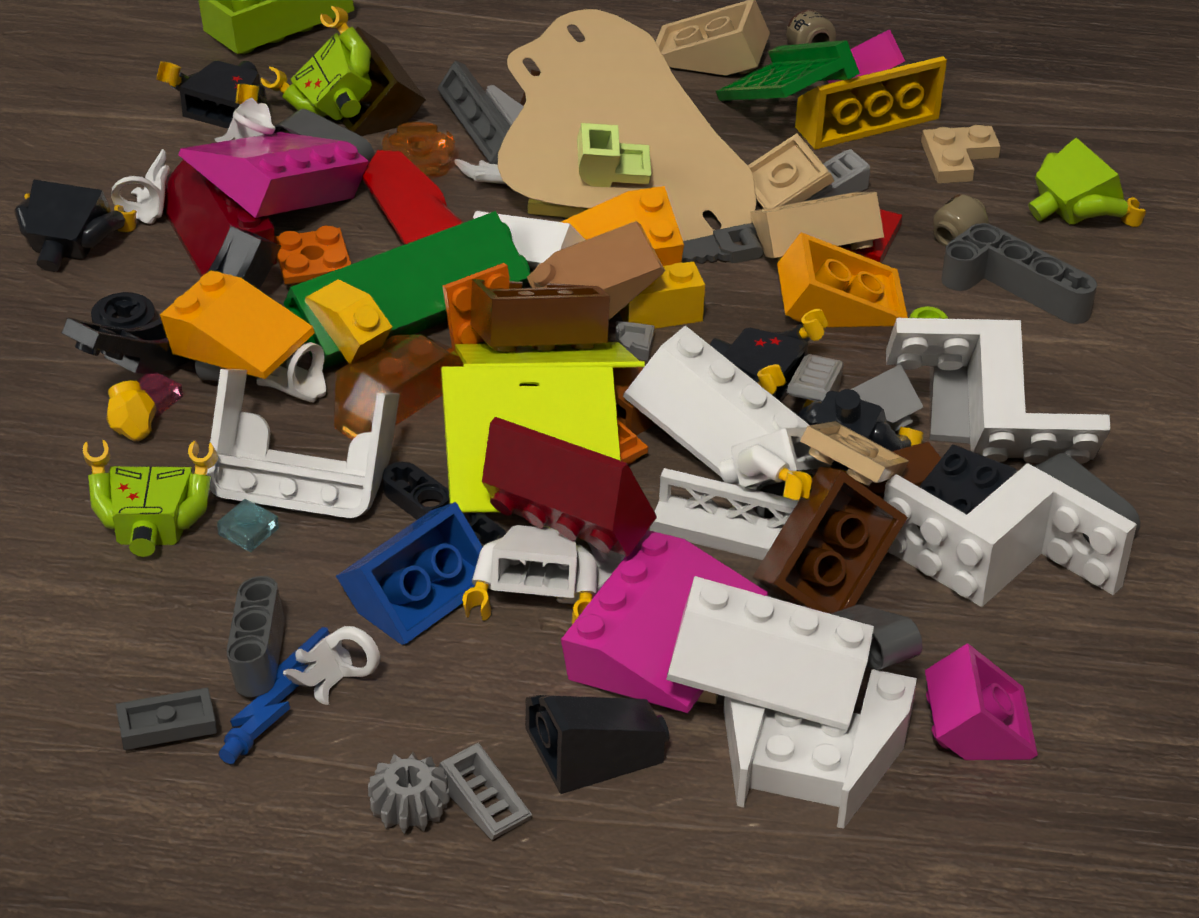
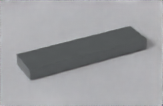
[438,61,510,165]

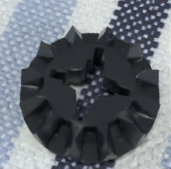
[91,292,155,328]

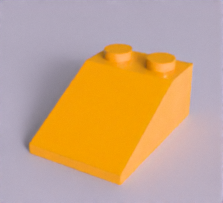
[561,186,684,266]
[777,232,908,327]
[160,270,315,379]

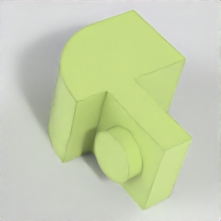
[577,123,651,187]

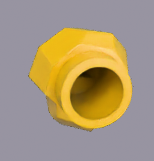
[106,380,156,441]

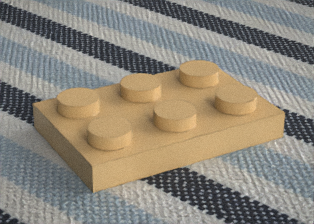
[800,421,909,485]

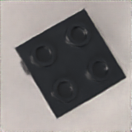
[919,444,1017,515]

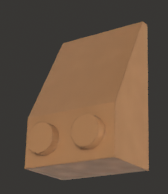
[527,221,665,320]

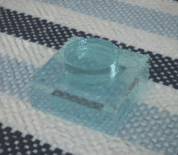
[217,499,279,552]

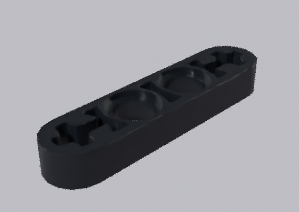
[383,462,507,546]

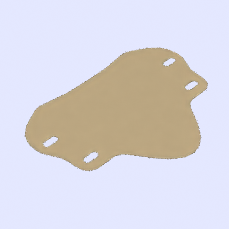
[498,9,756,241]

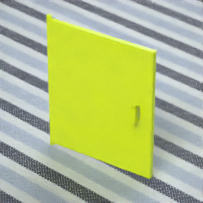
[455,342,645,368]
[441,367,621,513]

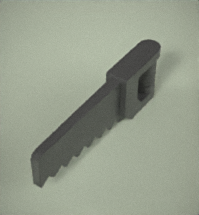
[681,223,763,263]

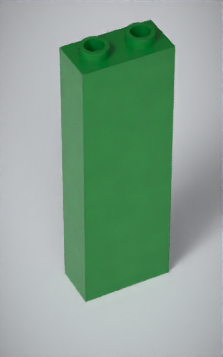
[283,211,530,370]

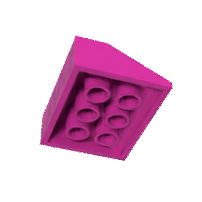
[178,132,369,218]
[561,530,768,713]

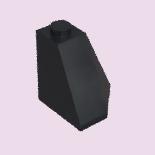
[525,695,669,795]

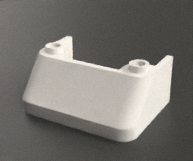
[207,369,400,518]

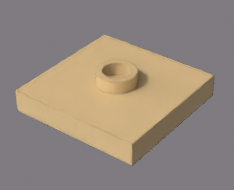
[748,133,834,209]

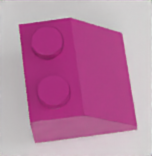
[925,643,1038,760]

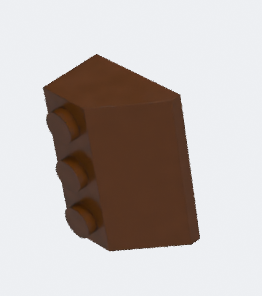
[752,467,908,614]

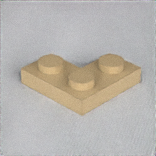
[921,125,1001,183]

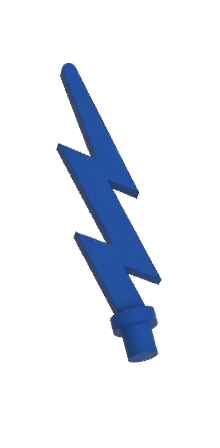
[218,627,330,764]

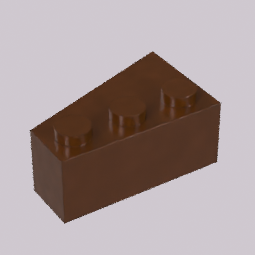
[470,279,610,352]

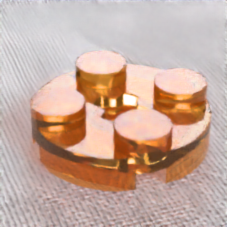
[382,122,455,177]

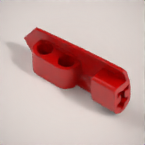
[363,150,464,245]

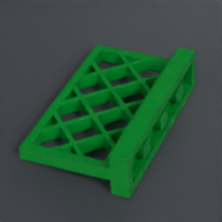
[716,40,860,101]

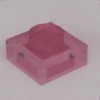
[137,373,183,418]

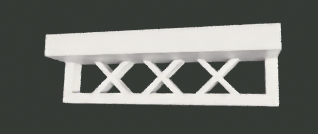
[650,468,799,560]

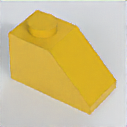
[305,279,393,364]

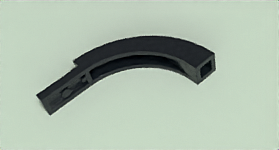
[62,226,281,374]

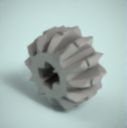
[368,752,449,834]

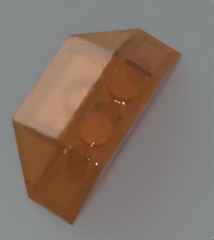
[334,335,464,440]

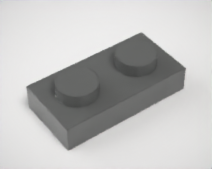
[116,687,217,750]

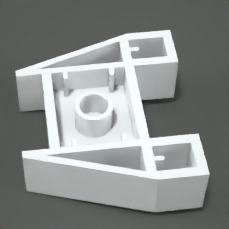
[724,669,917,829]

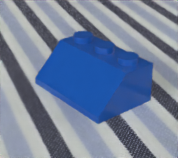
[336,502,483,645]

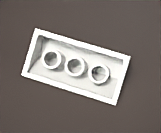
[623,325,809,491]
[666,576,874,731]

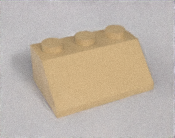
[750,191,884,262]

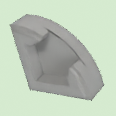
[615,321,655,361]

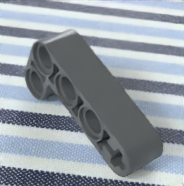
[941,223,1097,324]

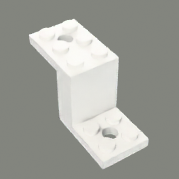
[886,318,1110,464]
[883,463,1137,607]

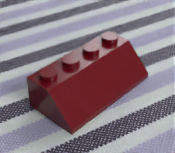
[163,159,277,277]
[482,417,657,557]

